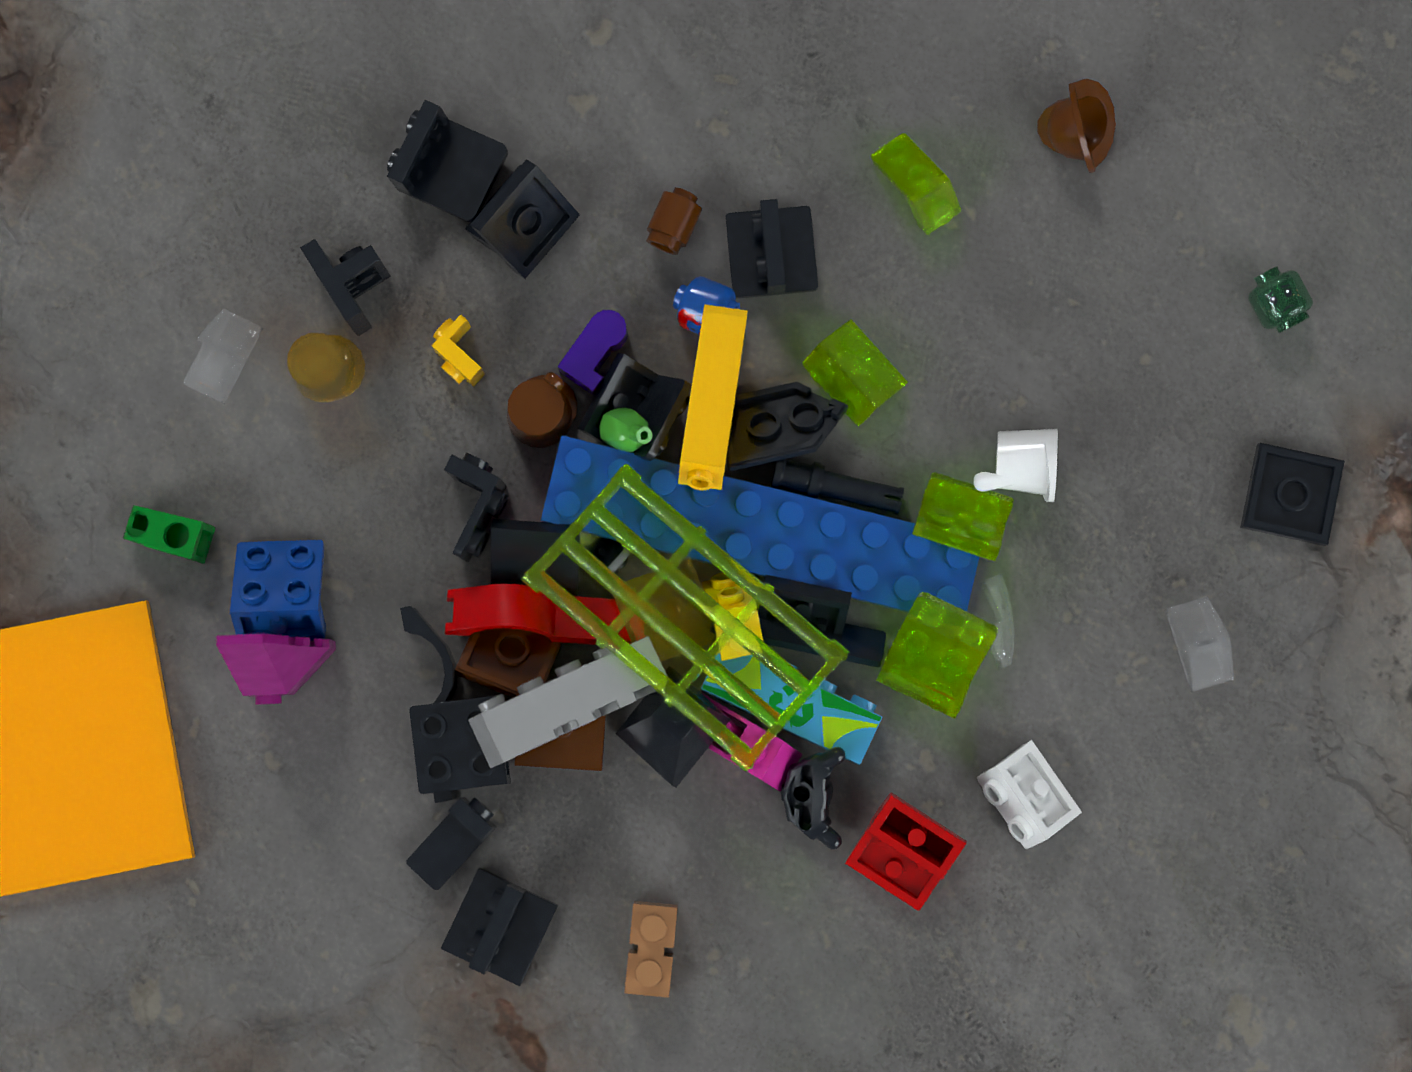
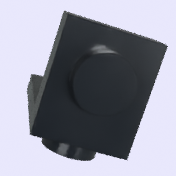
[406,797,497,890]

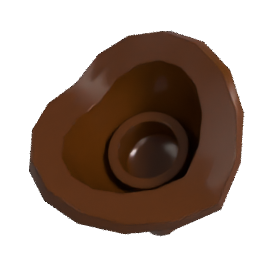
[1037,79,1116,173]

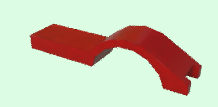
[445,584,644,647]

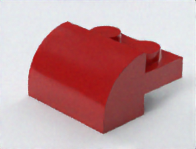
[845,792,967,911]

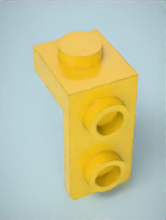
[702,572,765,661]

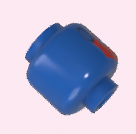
[673,276,740,335]

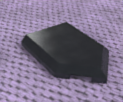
[727,382,848,471]

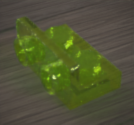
[912,472,1014,561]

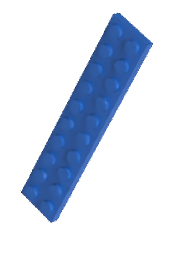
[540,435,983,625]

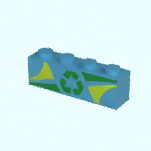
[701,651,882,765]

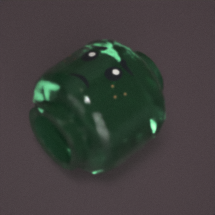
[1248,266,1313,334]

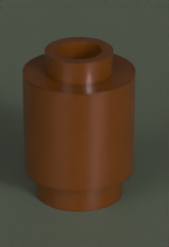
[646,187,702,255]

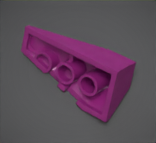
[216,634,336,705]

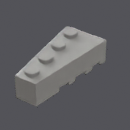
[468,636,671,768]

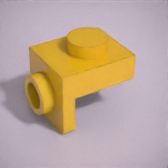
[431,315,485,387]

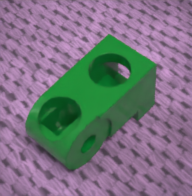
[123,505,216,564]

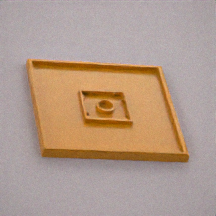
[0,600,195,897]

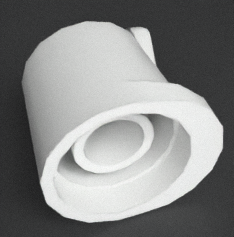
[974,429,1058,502]

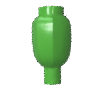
[599,408,652,452]

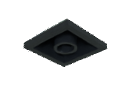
[615,666,731,788]

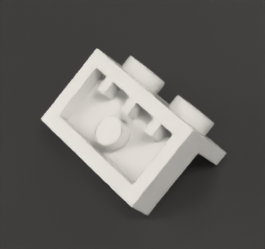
[977,740,1082,849]

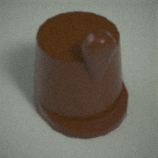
[507,372,578,448]

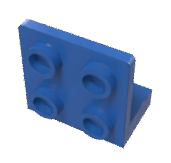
[230,540,326,641]

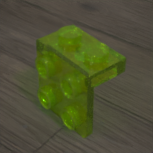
[876,592,998,719]

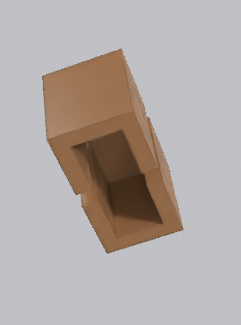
[625,901,678,998]

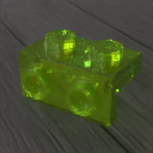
[802,319,908,426]

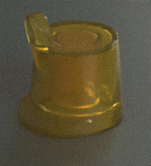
[287,333,365,402]

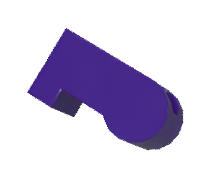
[557,310,628,397]

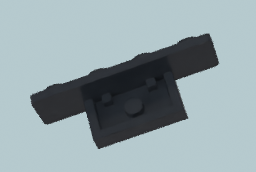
[710,575,886,667]

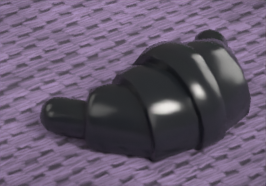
[781,747,846,849]

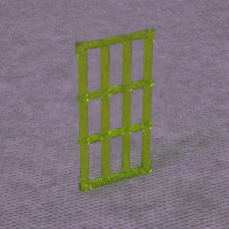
[522,464,850,772]

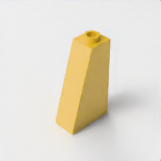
[678,304,748,490]

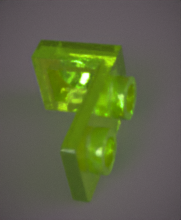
[871,133,962,235]

